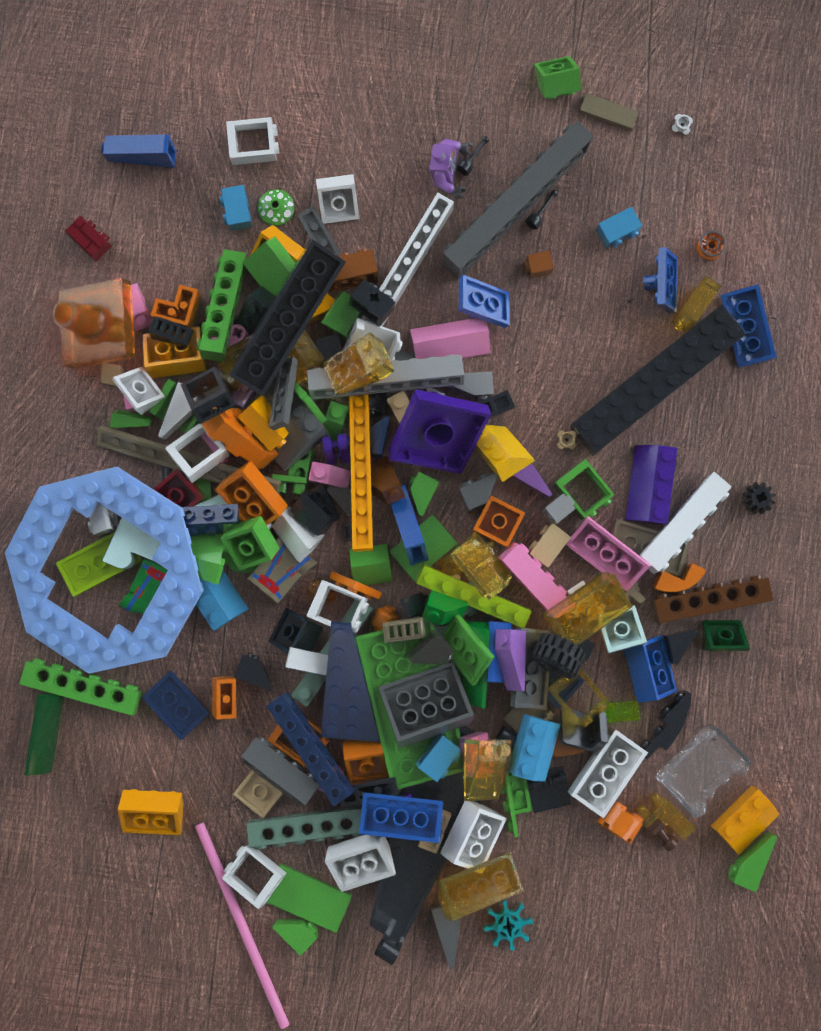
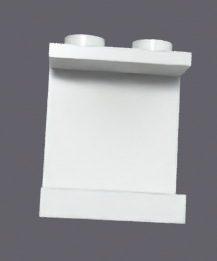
[343,318,402,363]

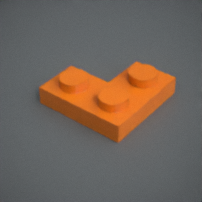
[329,571,382,600]

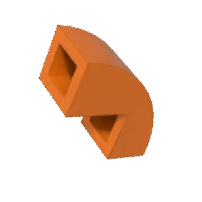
[651,563,706,592]

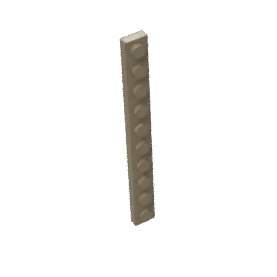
[97,426,281,494]

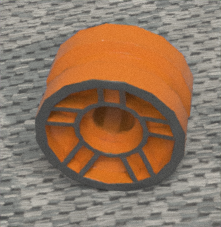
[696,230,726,261]

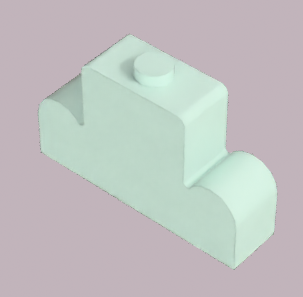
[103,518,161,569]

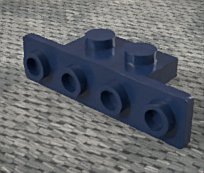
[182,504,239,537]

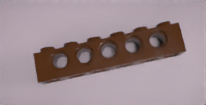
[651,575,774,623]

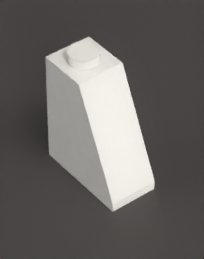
[272,507,325,562]

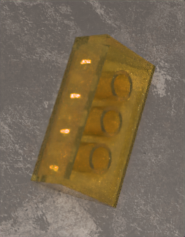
[543,571,633,645]
[439,852,524,921]

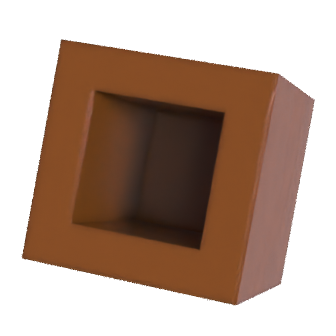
[524,250,554,278]

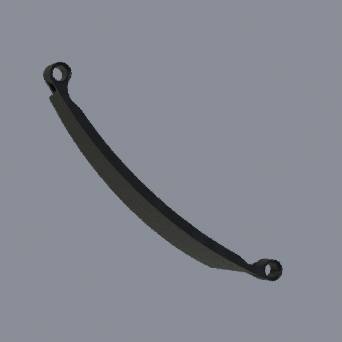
[370,725,518,965]

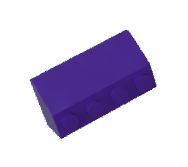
[625,445,677,526]

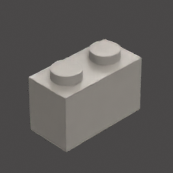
[541,494,576,524]

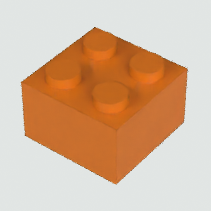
[472,495,525,548]

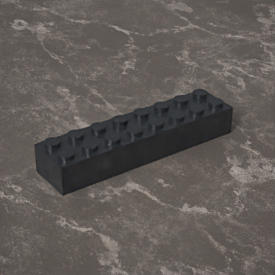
[228,239,346,396]

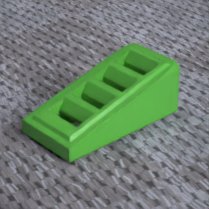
[110,409,154,428]

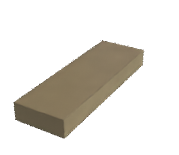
[579,93,639,131]

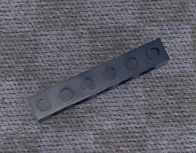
[266,692,355,806]

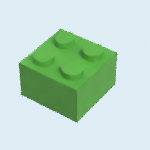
[220,516,279,570]

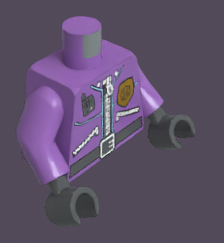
[429,139,473,200]

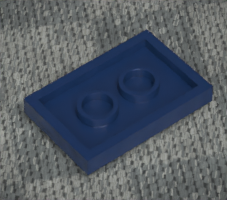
[141,670,211,740]

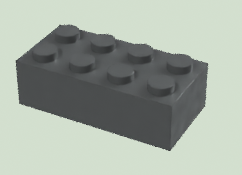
[240,737,320,807]

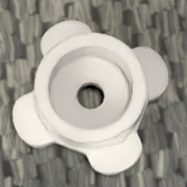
[672,114,693,135]

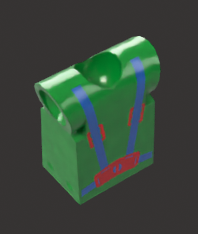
[118,558,168,615]

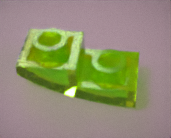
[598,700,641,723]

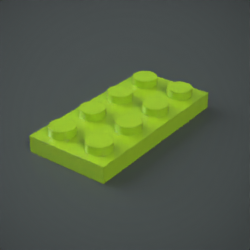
[56,531,143,597]

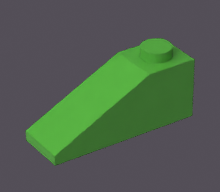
[728,831,777,892]

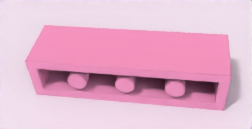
[497,542,569,616]

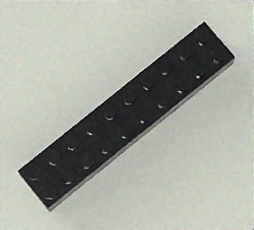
[569,305,746,455]

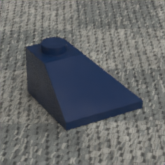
[370,416,390,459]

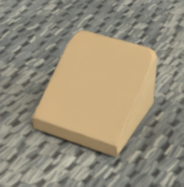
[101,362,124,386]

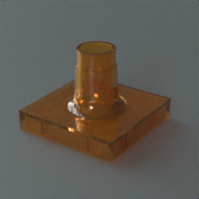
[53,278,135,368]

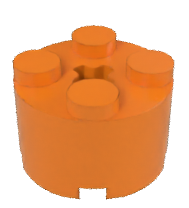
[596,801,644,845]

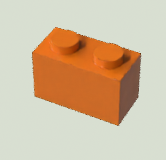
[212,676,236,720]

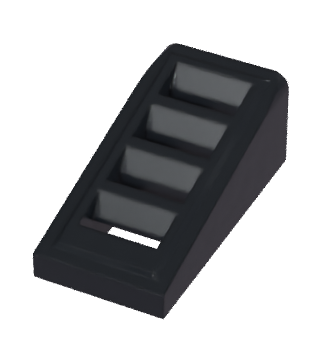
[148,316,194,347]

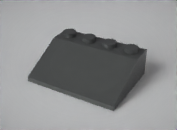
[247,375,329,471]
[378,661,474,748]

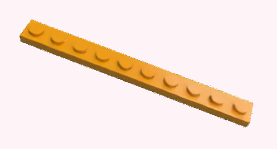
[349,394,373,552]

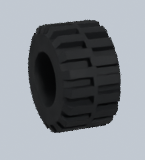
[531,633,586,679]

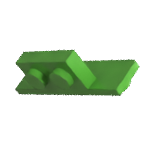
[497,756,532,838]

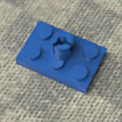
[643,247,678,314]
[459,275,510,328]

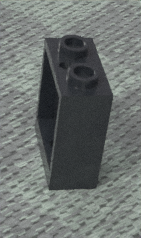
[181,366,236,424]

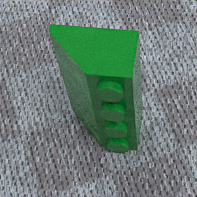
[458,621,490,708]

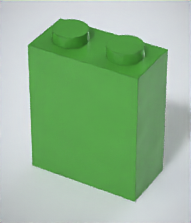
[243,236,295,296]

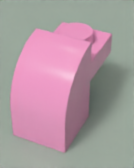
[119,283,153,331]

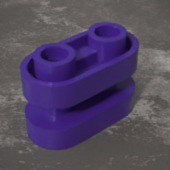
[322,433,351,465]

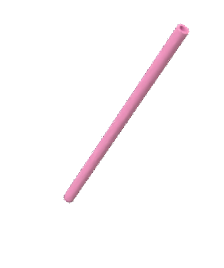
[195,822,289,1029]

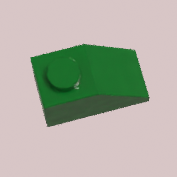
[422,590,468,625]

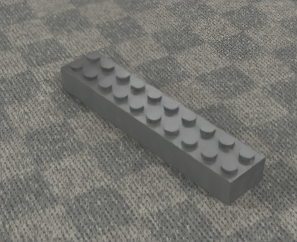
[442,121,594,280]

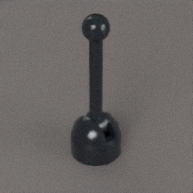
[456,136,489,176]
[525,190,558,230]

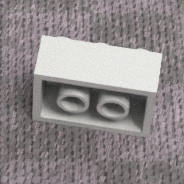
[440,799,507,873]

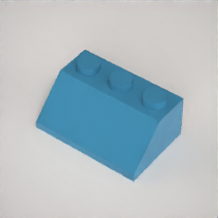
[196,570,249,631]
[508,714,561,781]

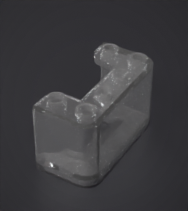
[655,724,752,819]

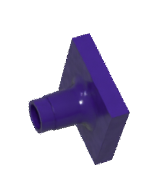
[388,389,491,474]

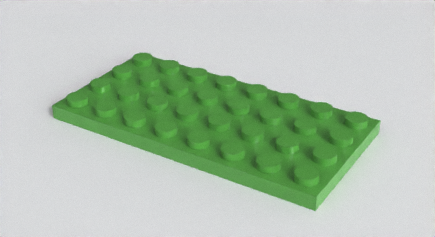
[355,619,464,789]

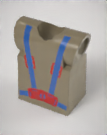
[248,537,319,604]

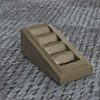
[382,617,425,643]

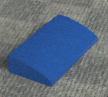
[721,284,777,368]
[359,793,443,843]

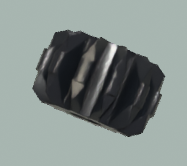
[742,482,776,514]

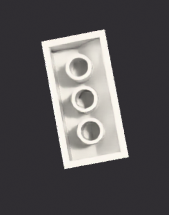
[567,727,648,818]

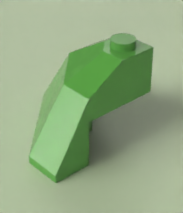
[190,524,233,585]

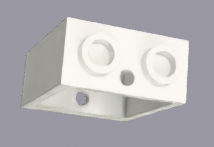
[226,117,279,165]
[165,424,229,483]
[307,580,369,633]
[222,845,287,909]

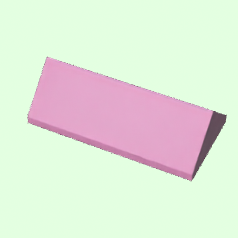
[410,318,491,359]
[566,517,651,592]

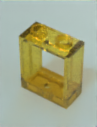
[671,276,722,332]
[547,668,609,728]

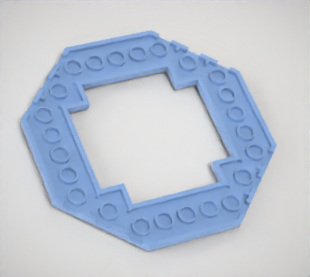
[5,467,204,674]

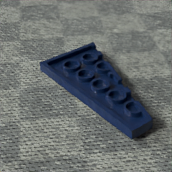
[321,621,380,742]

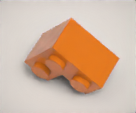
[151,284,202,328]

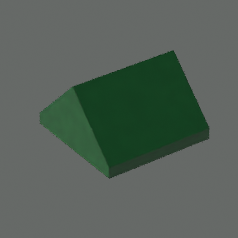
[702,620,750,651]

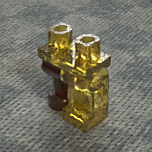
[635,792,696,851]

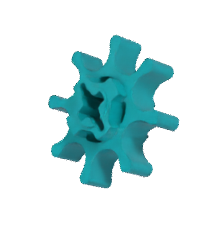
[483,898,533,951]

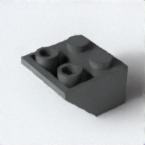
[458,472,497,513]

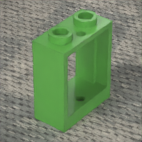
[553,459,614,520]

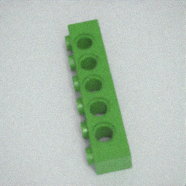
[197,249,247,362]
[19,658,143,715]

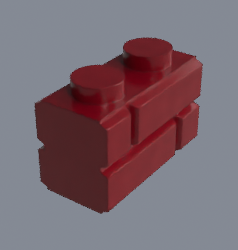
[65,216,111,261]

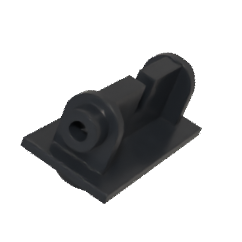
[369,392,388,417]

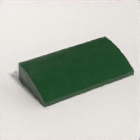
[24,692,64,776]

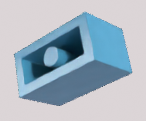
[219,185,253,231]
[596,207,642,249]
[416,734,461,782]

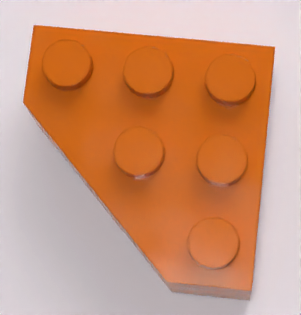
[202,407,279,469]

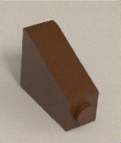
[371,456,405,505]

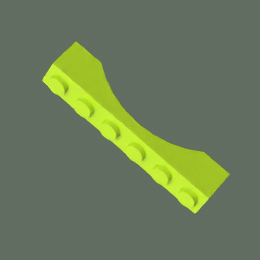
[415,564,532,628]

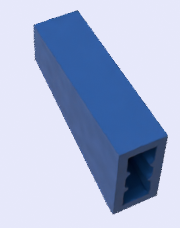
[101,134,176,168]
[391,485,429,566]

